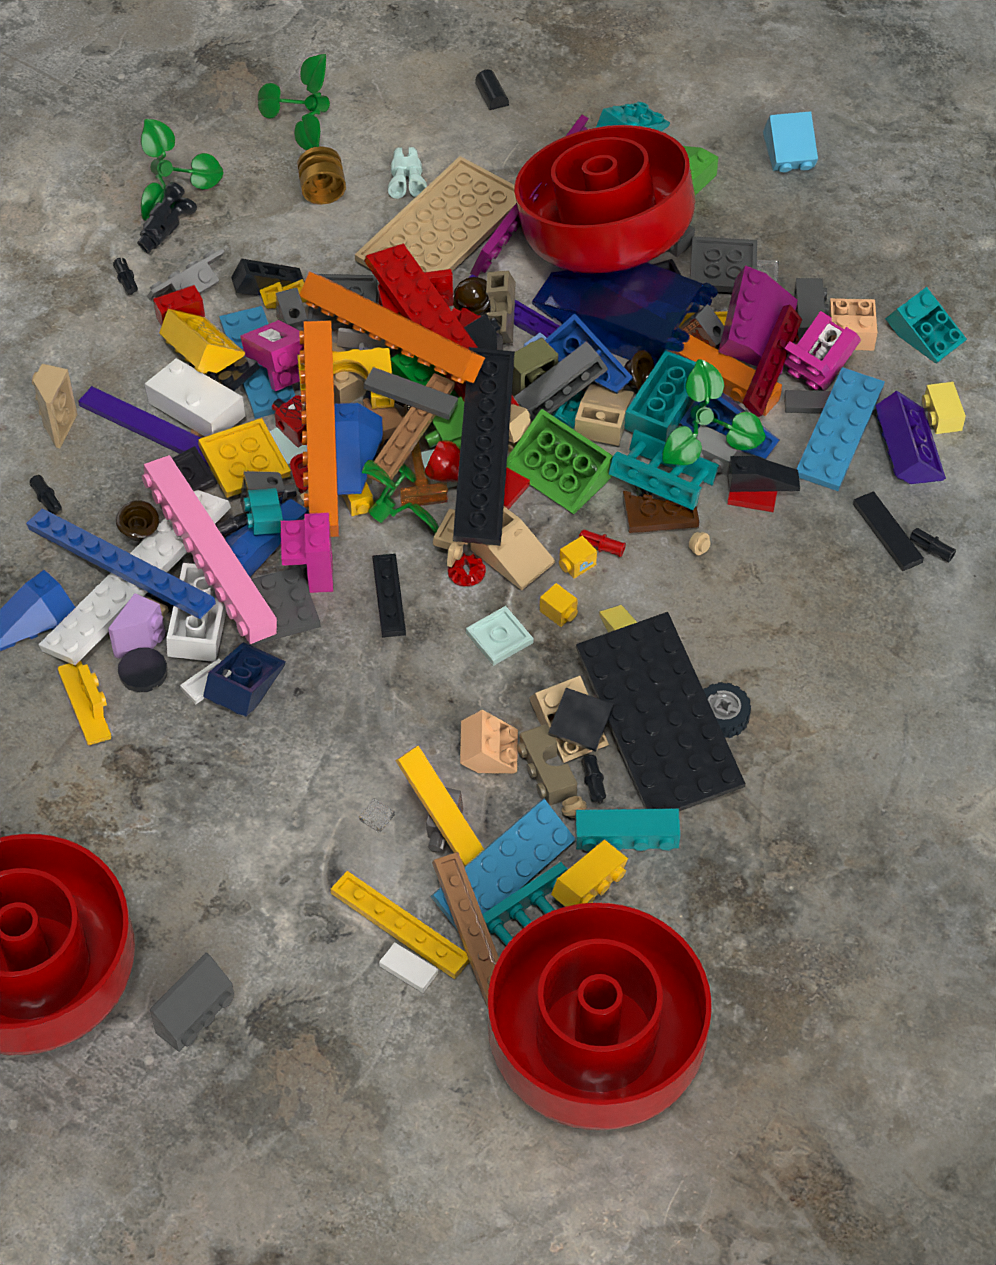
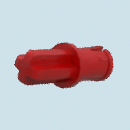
[578,530,626,557]

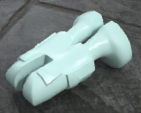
[388,147,427,199]

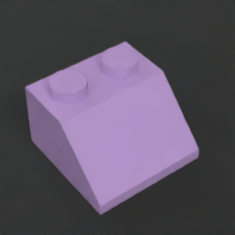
[108,593,165,659]

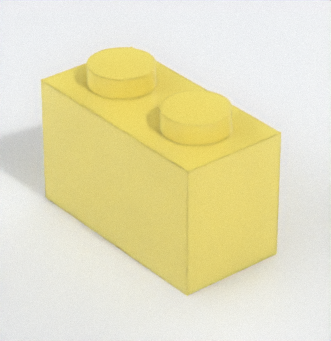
[922,382,966,434]

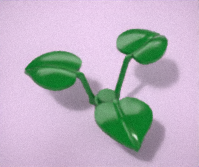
[257,54,330,150]
[141,119,224,221]
[662,359,766,465]
[362,460,439,534]

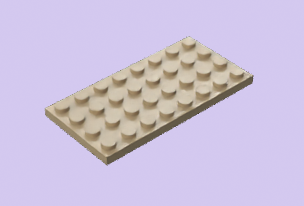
[355,156,516,272]

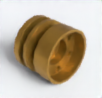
[297,146,346,205]

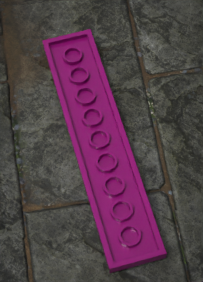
[470,114,589,277]

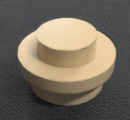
[689,532,710,555]
[562,796,587,818]

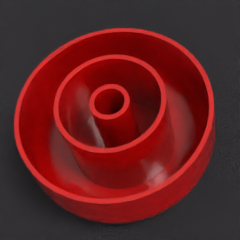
[514,125,695,273]
[0,834,135,1055]
[488,903,712,1130]

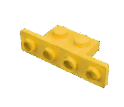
[58,661,111,745]

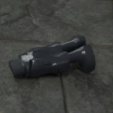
[137,182,197,254]

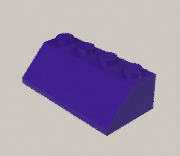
[875,391,946,484]

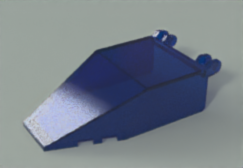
[532,262,718,365]

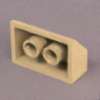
[332,342,367,404]
[32,364,77,448]

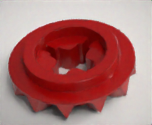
[448,553,486,586]

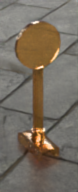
[400,403,448,506]

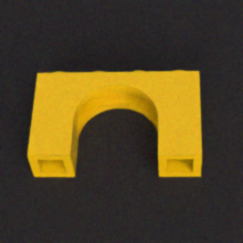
[298,347,394,411]

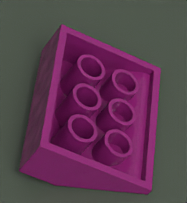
[718,265,798,375]

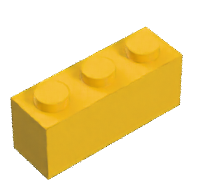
[551,839,628,907]

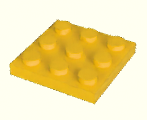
[198,418,291,498]

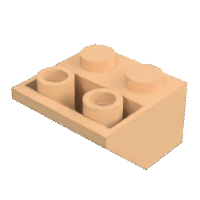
[829,298,878,351]
[460,710,518,774]

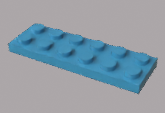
[219,306,295,419]
[797,367,885,491]
[430,799,576,931]

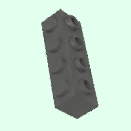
[514,341,608,421]

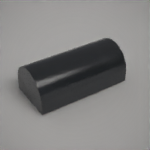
[475,69,509,110]

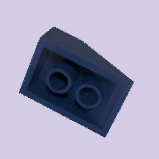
[203,642,286,717]

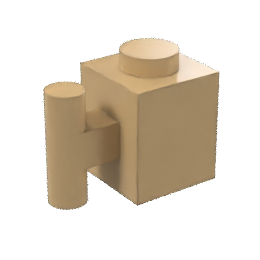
[508,404,531,453]

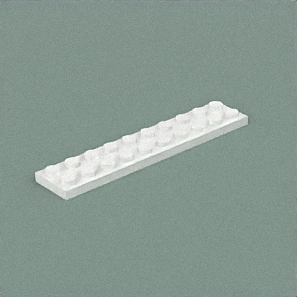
[39,490,231,665]

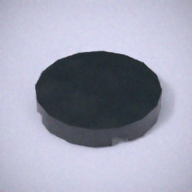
[118,648,168,692]

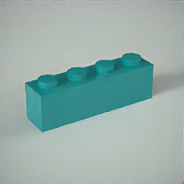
[575,809,681,851]

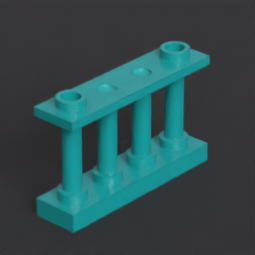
[609,430,719,510]
[482,862,598,946]

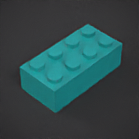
[624,350,696,442]

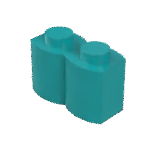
[243,488,283,535]

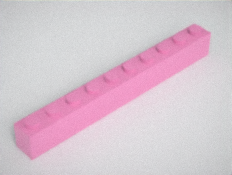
[142,455,277,644]

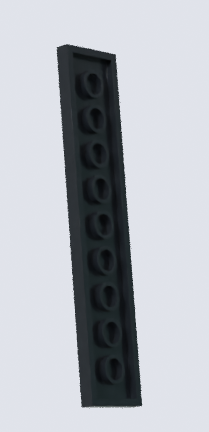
[453,347,515,546]

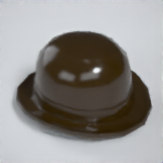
[453,277,490,315]
[624,350,655,390]
[116,500,159,541]

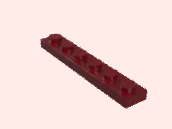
[742,304,802,417]

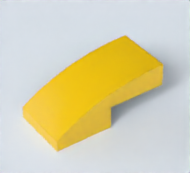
[260,279,307,308]

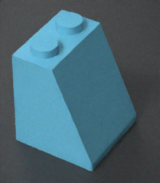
[763,112,818,172]

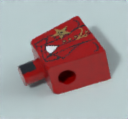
[272,395,307,448]

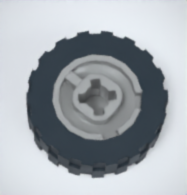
[703,682,751,739]

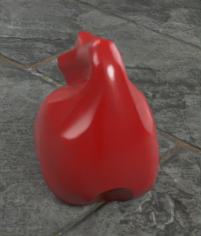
[424,440,460,483]

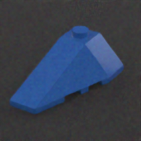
[545,314,633,393]
[679,393,780,459]
[335,403,383,495]
[225,499,309,577]
[0,570,76,651]

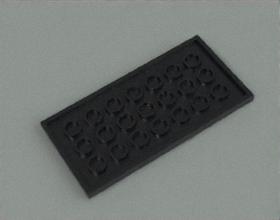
[576,611,746,811]

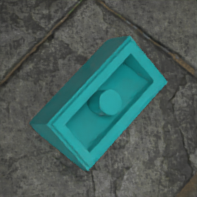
[551,390,585,429]

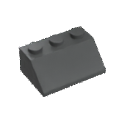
[150,953,234,1052]

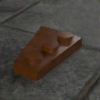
[623,491,700,533]

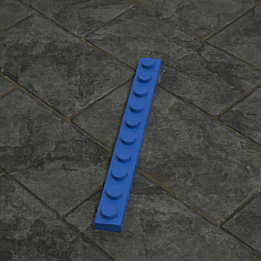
[26,508,216,619]

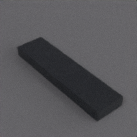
[853,491,924,571]
[372,553,406,638]

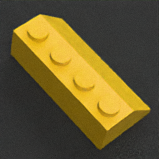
[159,309,245,373]

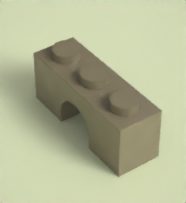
[485,271,516,344]
[517,724,577,806]

